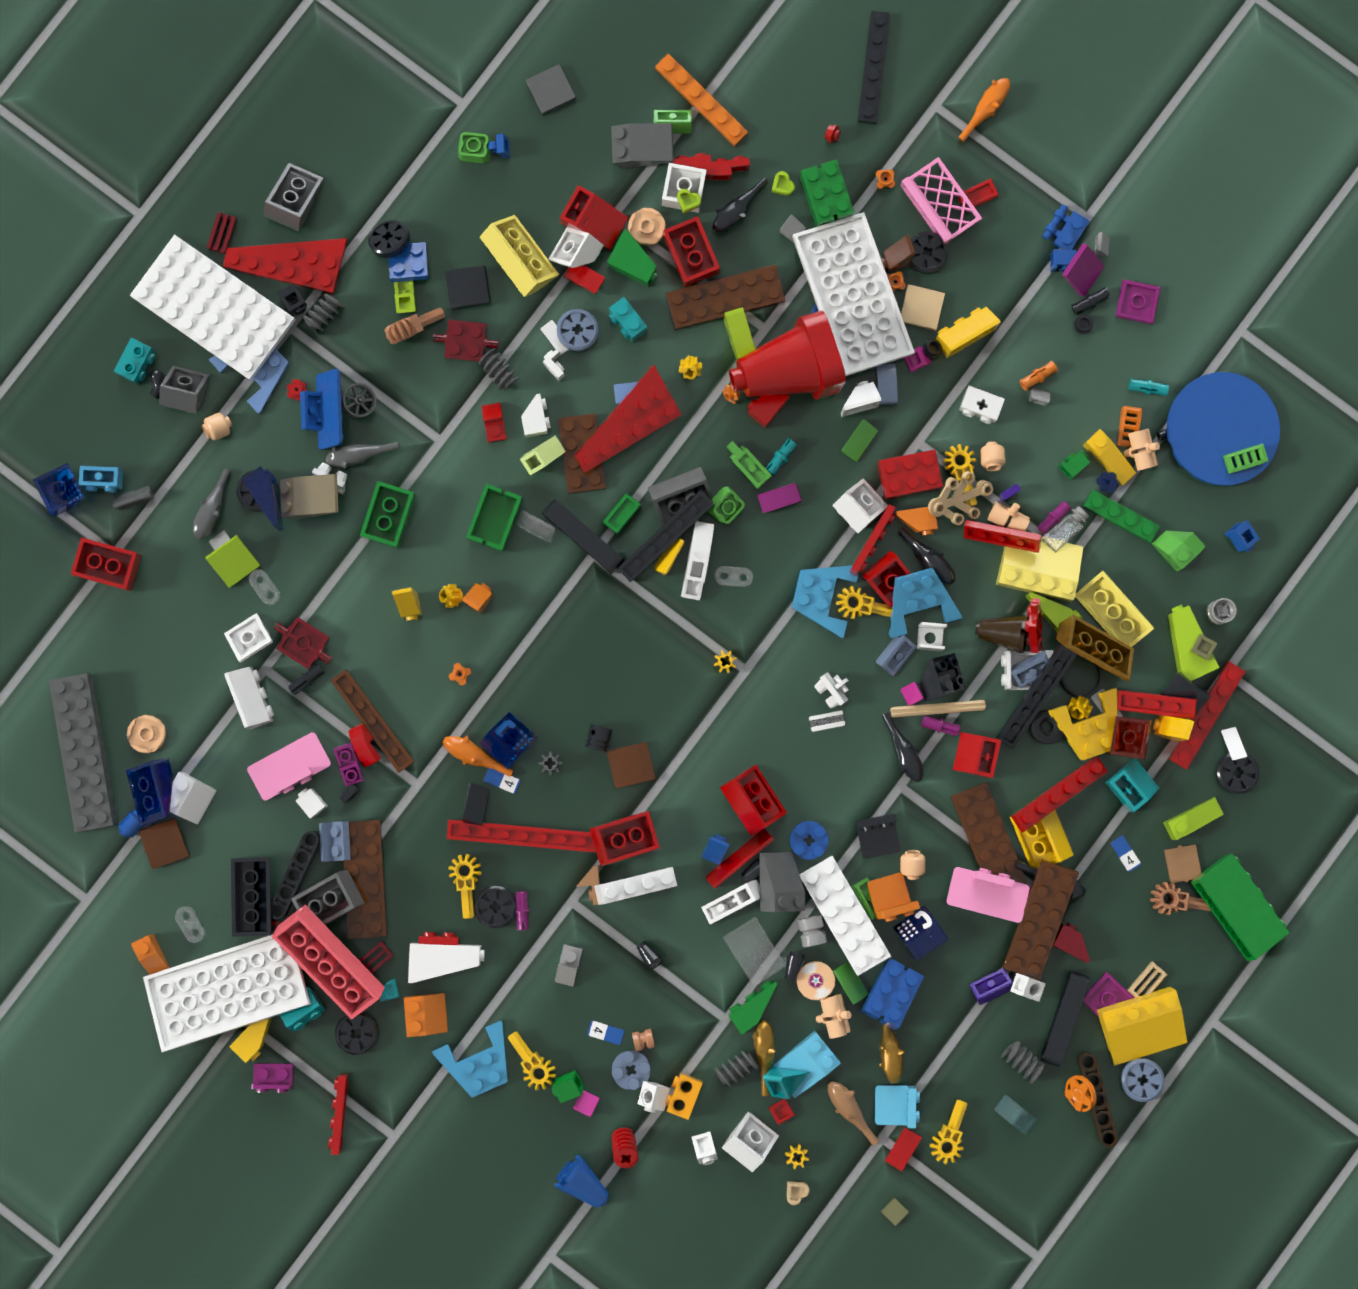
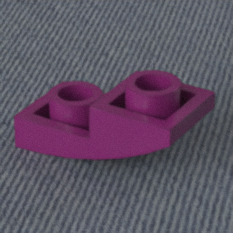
[757,482,802,513]
[333,742,364,787]

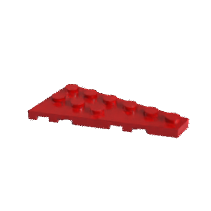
[223,238,348,294]
[575,365,682,472]

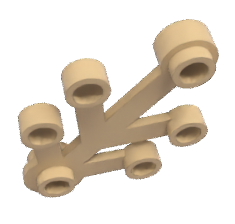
[928,471,993,525]

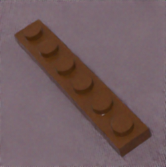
[330,669,415,773]

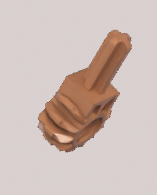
[385,308,445,344]
[1149,882,1211,915]

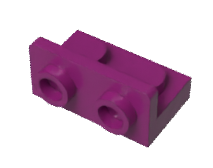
[251,1063,294,1093]

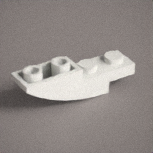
[681,521,714,600]

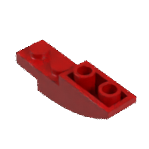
[673,153,750,180]

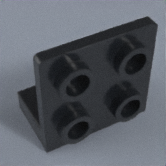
[855,814,900,858]

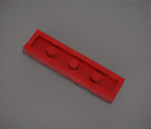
[849,504,896,576]
[964,520,1041,553]
[1117,690,1197,719]
[328,1073,349,1155]

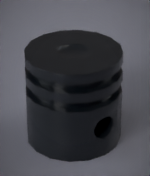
[585,724,613,752]

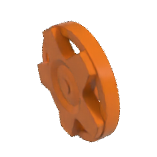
[1064,1075,1097,1112]

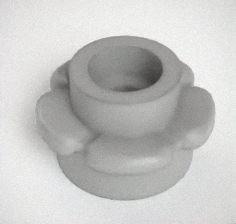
[1071,506,1089,524]

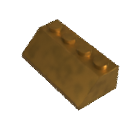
[1056,615,1134,681]

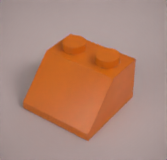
[404,993,448,1037]

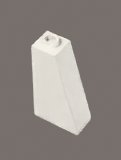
[408,943,485,983]

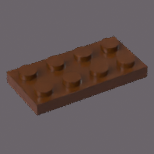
[558,413,606,494]

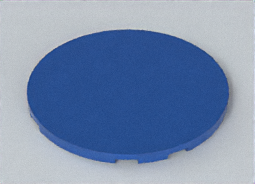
[1167,372,1280,486]

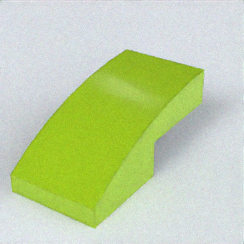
[394,281,416,314]

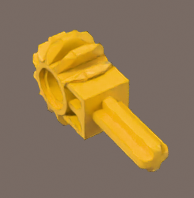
[943,444,977,506]
[836,586,893,619]
[448,854,482,919]
[508,1031,556,1090]
[930,1100,967,1164]

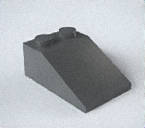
[611,123,674,169]
[264,163,323,231]
[760,852,805,912]

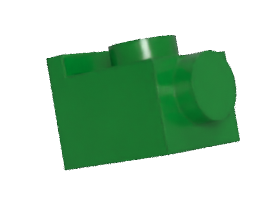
[1058,450,1090,480]

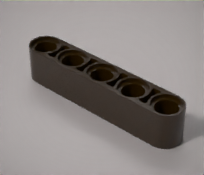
[1077,1052,1118,1148]

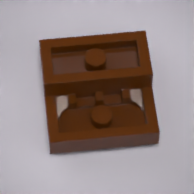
[607,742,656,789]
[139,817,190,869]

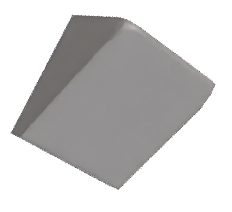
[780,214,806,243]
[1094,232,1110,256]
[1028,388,1050,406]
[209,530,231,550]

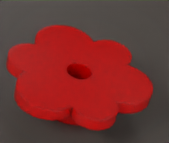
[287,379,308,401]

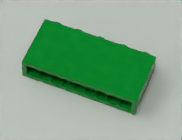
[1191,853,1289,962]

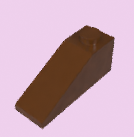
[881,235,915,273]

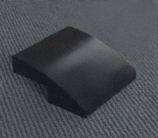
[445,265,491,310]
[1160,672,1211,720]

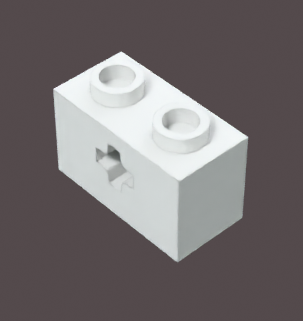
[959,386,1005,424]

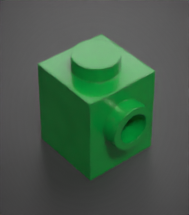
[552,1070,584,1103]

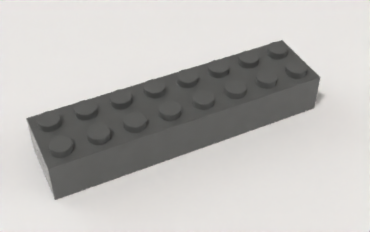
[49,673,118,833]

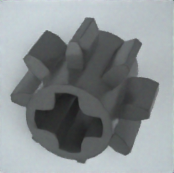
[538,751,563,776]

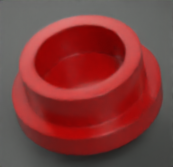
[825,125,841,144]

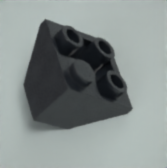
[920,653,966,701]

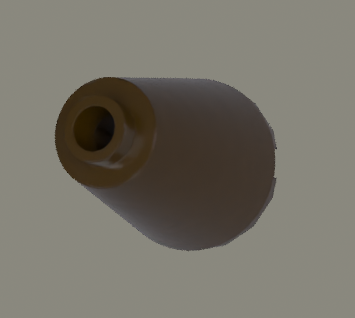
[975,615,1029,653]

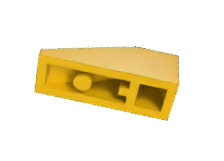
[1082,429,1136,486]
[392,587,422,621]
[1153,716,1194,742]
[229,1017,272,1063]

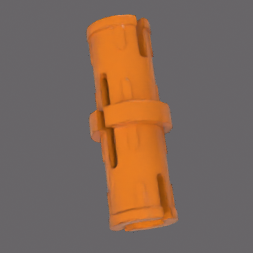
[1019,361,1058,391]

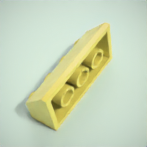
[480,215,559,297]

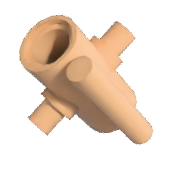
[1124,428,1160,471]
[987,501,1030,531]
[816,994,851,1039]

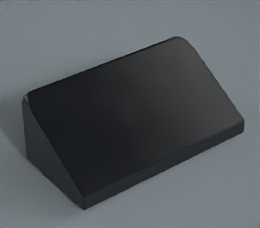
[462,783,489,826]

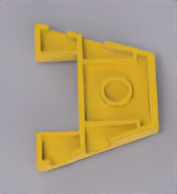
[1048,688,1117,760]

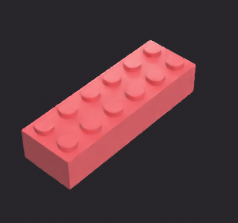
[271,905,385,1020]

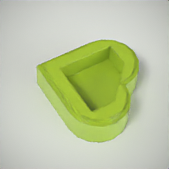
[772,171,795,196]
[677,189,701,214]

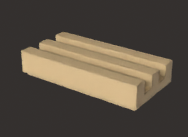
[1127,961,1168,998]

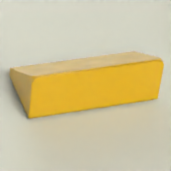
[654,538,684,575]

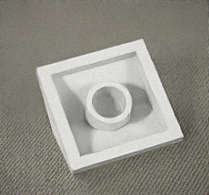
[224,613,273,663]

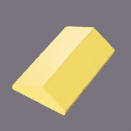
[1075,571,1154,647]

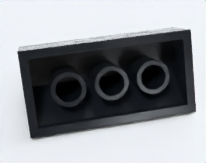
[231,857,272,937]

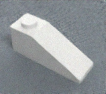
[701,879,760,924]

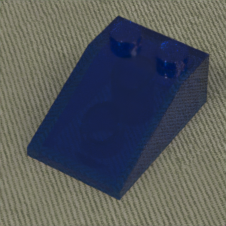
[242,466,283,531]
[126,758,173,826]

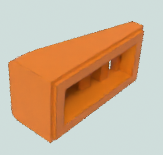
[1117,406,1142,447]

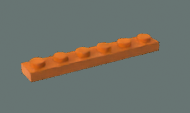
[655,53,748,147]

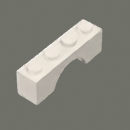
[594,867,677,905]

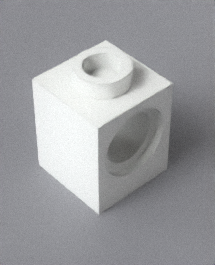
[296,788,328,819]
[1011,973,1046,1002]
[638,1081,670,1113]

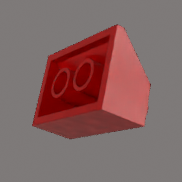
[720,764,787,836]

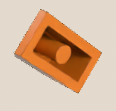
[895,507,938,536]
[462,583,494,614]
[131,934,170,975]

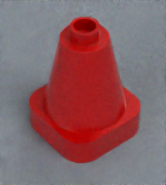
[729,310,846,400]

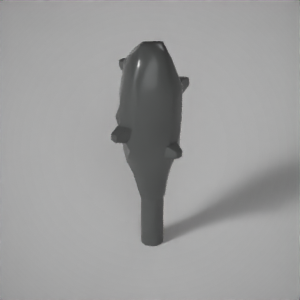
[325,442,400,469]
[193,469,231,540]

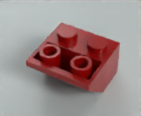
[953,732,1001,778]

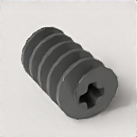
[303,294,345,336]
[478,348,520,390]
[1001,1041,1044,1084]
[715,1050,759,1088]

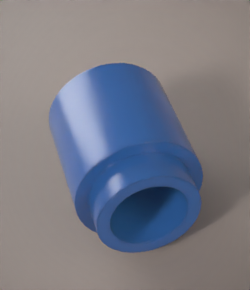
[118,809,147,838]

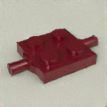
[433,320,498,362]
[274,617,333,670]

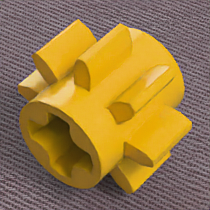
[679,355,702,380]
[439,584,463,608]
[714,650,737,673]
[1068,696,1093,720]
[785,1144,809,1169]

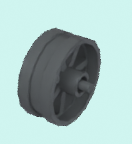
[341,383,376,419]

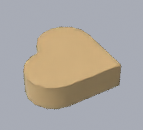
[786,1181,810,1205]

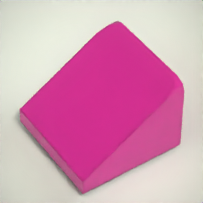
[904,346,932,372]
[901,682,923,705]
[573,1090,599,1117]

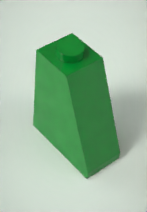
[607,229,658,287]

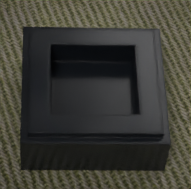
[340,784,360,803]

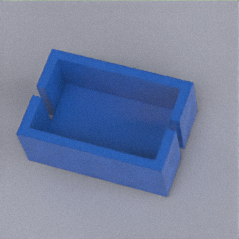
[860,958,924,1030]

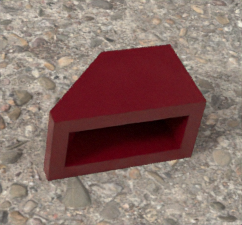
[1053,922,1090,963]

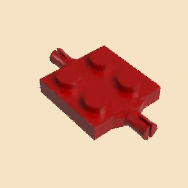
[1025,598,1043,653]

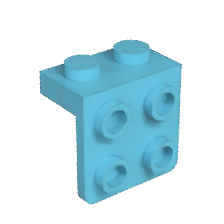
[875,1085,920,1128]

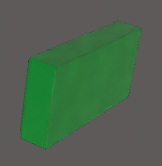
[603,493,641,535]

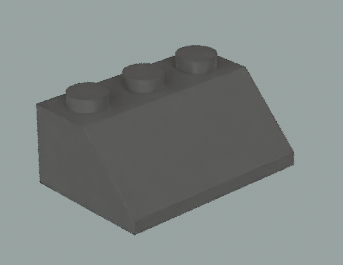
[648,467,713,526]

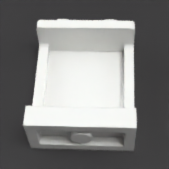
[1001,650,1053,690]

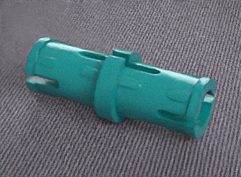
[1128,378,1169,396]
[765,438,798,476]

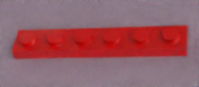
[1169,661,1246,769]
[1011,756,1108,833]

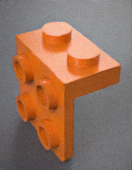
[867,873,920,922]

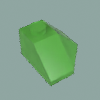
[1151,531,1206,572]

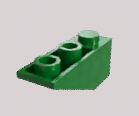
[728,980,777,1035]

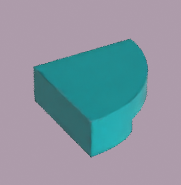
[380,978,400,1002]

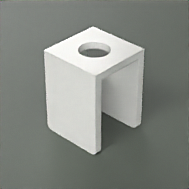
[917,622,947,651]

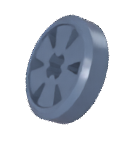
[557,309,598,352]
[1120,1058,1164,1102]

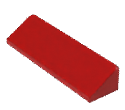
[706,829,773,888]

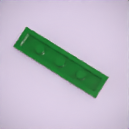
[1083,490,1160,543]

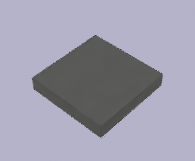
[526,64,576,115]

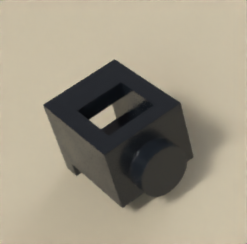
[278,283,308,315]

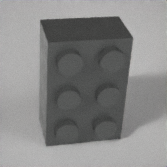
[291,869,365,925]

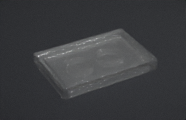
[723,917,786,986]

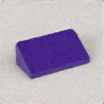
[969,968,1013,1005]

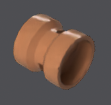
[632,1029,655,1052]

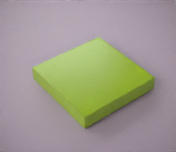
[205,535,260,588]

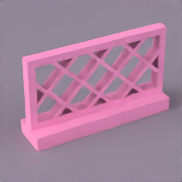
[900,157,982,244]

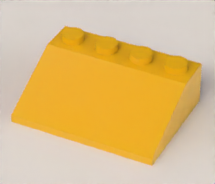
[1097,987,1187,1066]

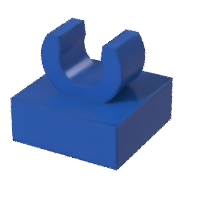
[488,134,510,158]

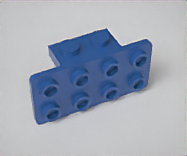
[300,369,343,450]

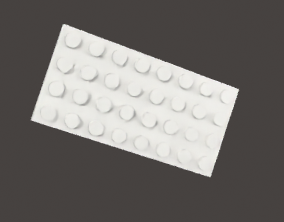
[792,212,915,376]
[130,235,296,381]
[143,934,311,1052]

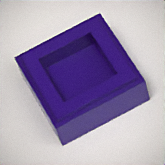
[999,484,1021,502]

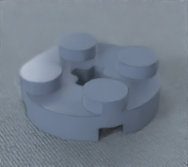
[612,1050,650,1090]

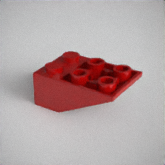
[560,185,629,250]

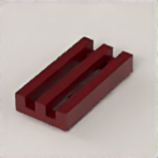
[207,212,237,254]
[359,941,394,974]

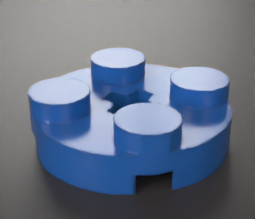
[789,821,828,860]

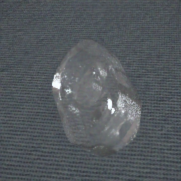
[715,566,753,587]
[249,570,280,605]
[175,906,206,943]

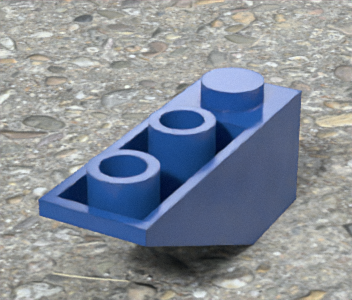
[701,834,730,865]

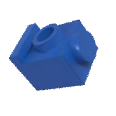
[1050,249,1076,272]
[1224,520,1260,552]

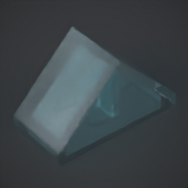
[994,1095,1037,1135]

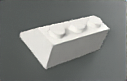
[224,667,274,729]

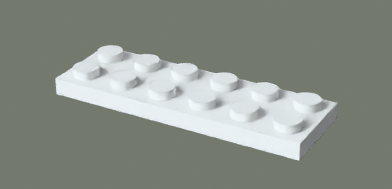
[799,856,891,976]

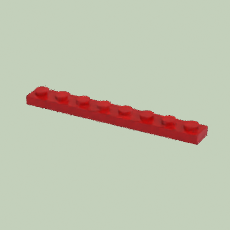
[447,820,596,852]

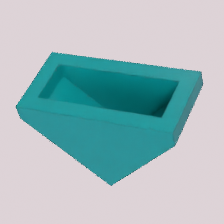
[763,1067,810,1099]

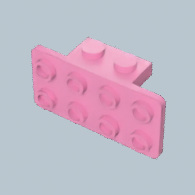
[247,732,331,800]
[946,867,1030,923]

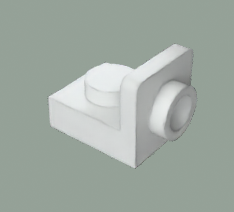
[543,349,565,381]
[692,1132,718,1165]

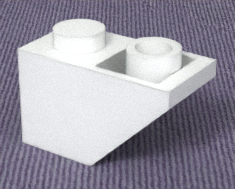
[521,394,551,438]

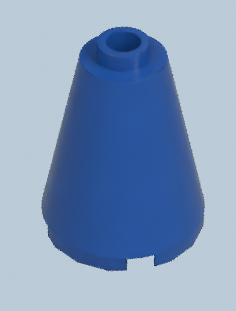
[554,1155,609,1208]

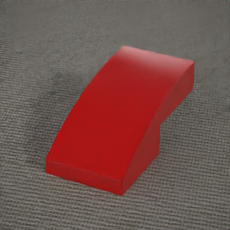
[563,265,605,295]
[348,723,381,767]

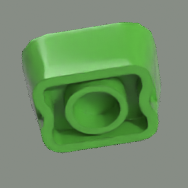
[458,132,492,163]
[707,486,745,524]

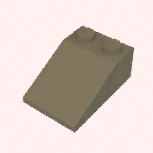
[280,474,338,519]

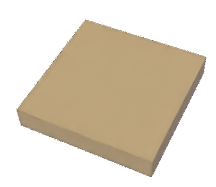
[901,284,945,331]

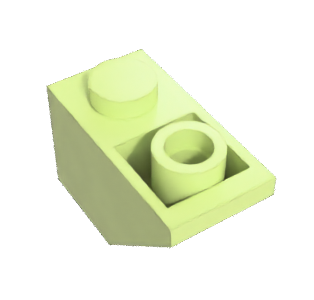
[520,435,566,475]

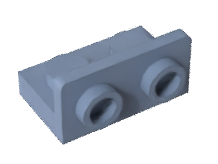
[319,821,351,862]

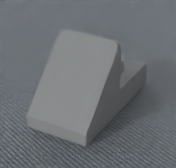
[555,944,583,987]

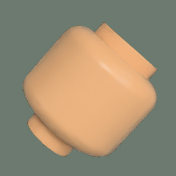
[202,413,232,441]
[980,442,1006,471]
[900,850,925,880]

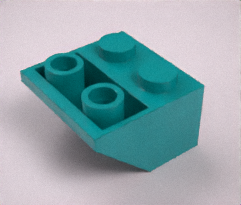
[1105,758,1160,812]

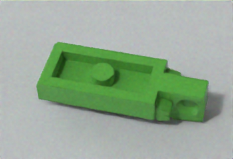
[726,441,772,489]

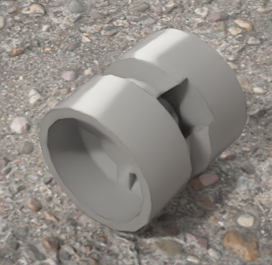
[1206,598,1237,625]
[797,915,827,947]

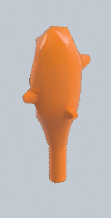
[959,78,1010,142]
[442,736,513,777]

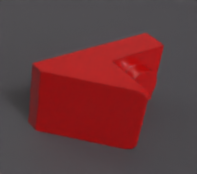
[482,402,507,443]

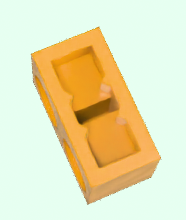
[665,1073,702,1120]

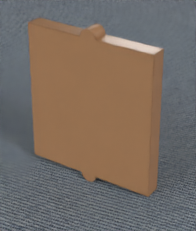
[1164,844,1201,883]

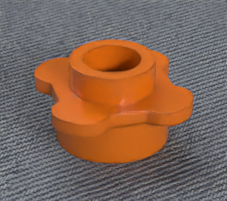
[876,169,895,189]
[887,271,906,292]
[722,384,741,404]
[449,663,471,685]

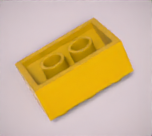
[935,307,1001,358]
[1010,810,1074,868]

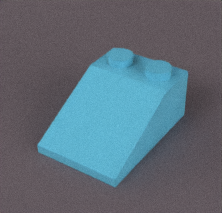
[771,1031,841,1098]

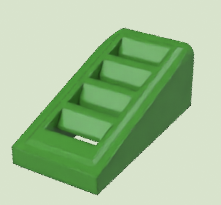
[1223,444,1268,474]

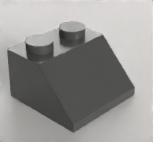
[159,365,210,414]

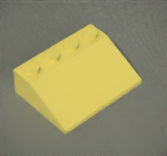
[996,537,1083,602]

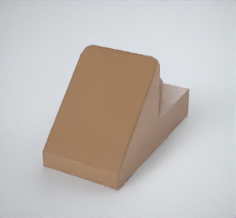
[576,865,600,905]

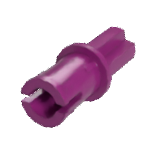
[1037,501,1071,535]
[921,715,960,736]
[515,891,530,930]

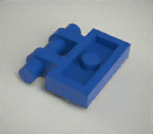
[1042,204,1090,250]

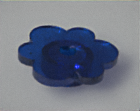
[1097,472,1119,493]

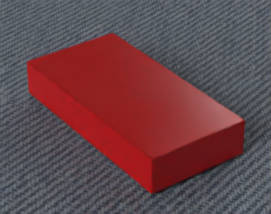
[956,178,999,213]
[885,1127,922,1171]

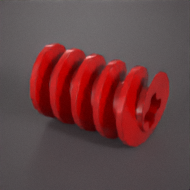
[611,1127,639,1168]

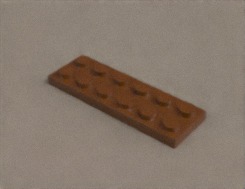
[666,264,785,330]
[950,782,1030,890]
[343,820,387,939]
[1003,859,1079,981]

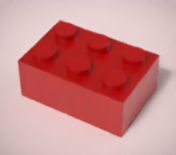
[663,216,720,287]
[877,450,943,501]
[71,537,142,592]
[589,811,660,866]

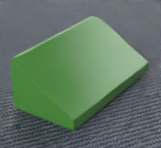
[654,110,692,134]
[841,419,878,462]
[850,877,876,920]
[832,961,869,1005]

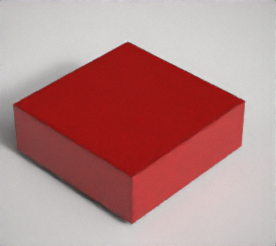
[768,1099,795,1125]

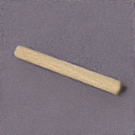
[890,700,986,717]

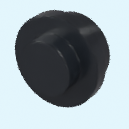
[1074,315,1093,334]
[923,340,942,359]

